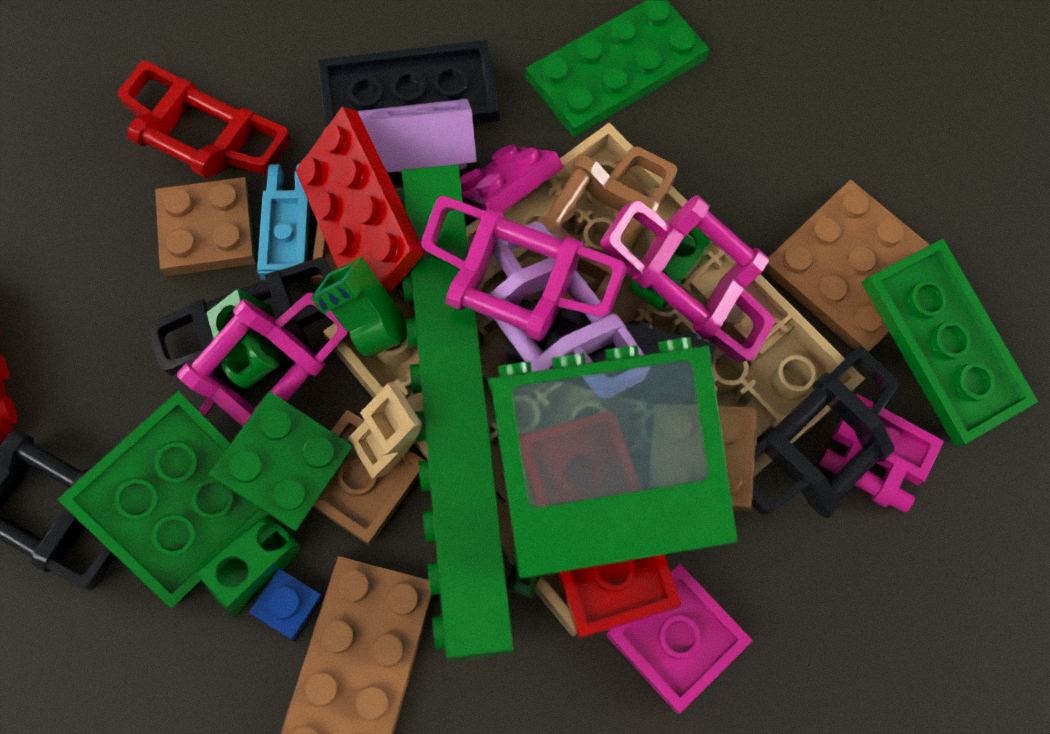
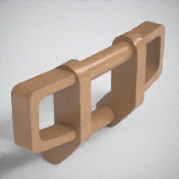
[537,146,677,312]

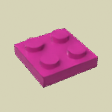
[460,144,564,212]
[606,564,753,714]

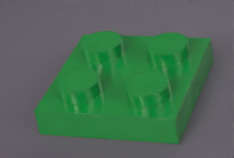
[208,391,353,532]

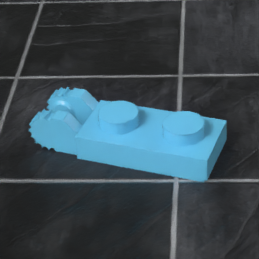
[257,164,311,280]

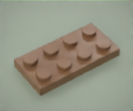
[281,556,433,734]

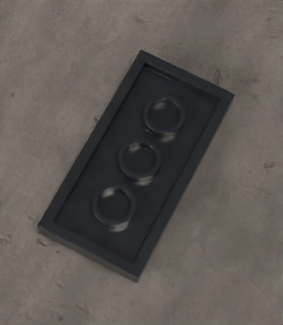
[318,40,500,127]

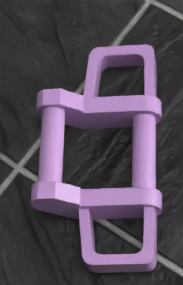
[486,222,650,399]

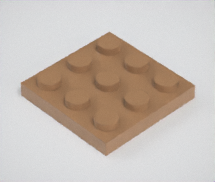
[763,179,930,353]

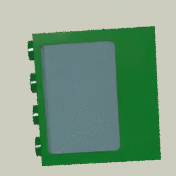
[488,337,738,578]

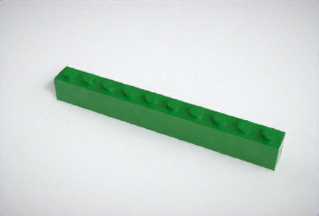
[395,165,513,662]

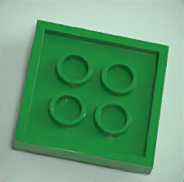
[57,391,268,609]

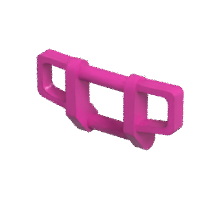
[600,195,774,362]
[421,196,627,342]
[177,292,349,426]

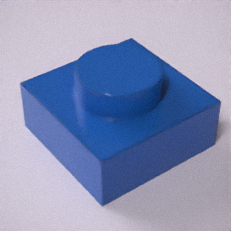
[249,569,324,641]

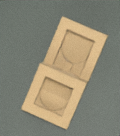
[348,382,422,479]

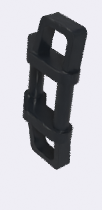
[148,257,332,394]
[752,347,899,518]
[0,430,116,590]

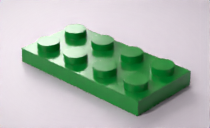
[525,0,710,138]
[861,238,1038,447]

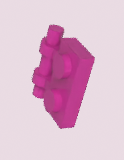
[818,394,944,513]

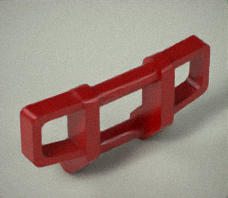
[118,61,291,178]

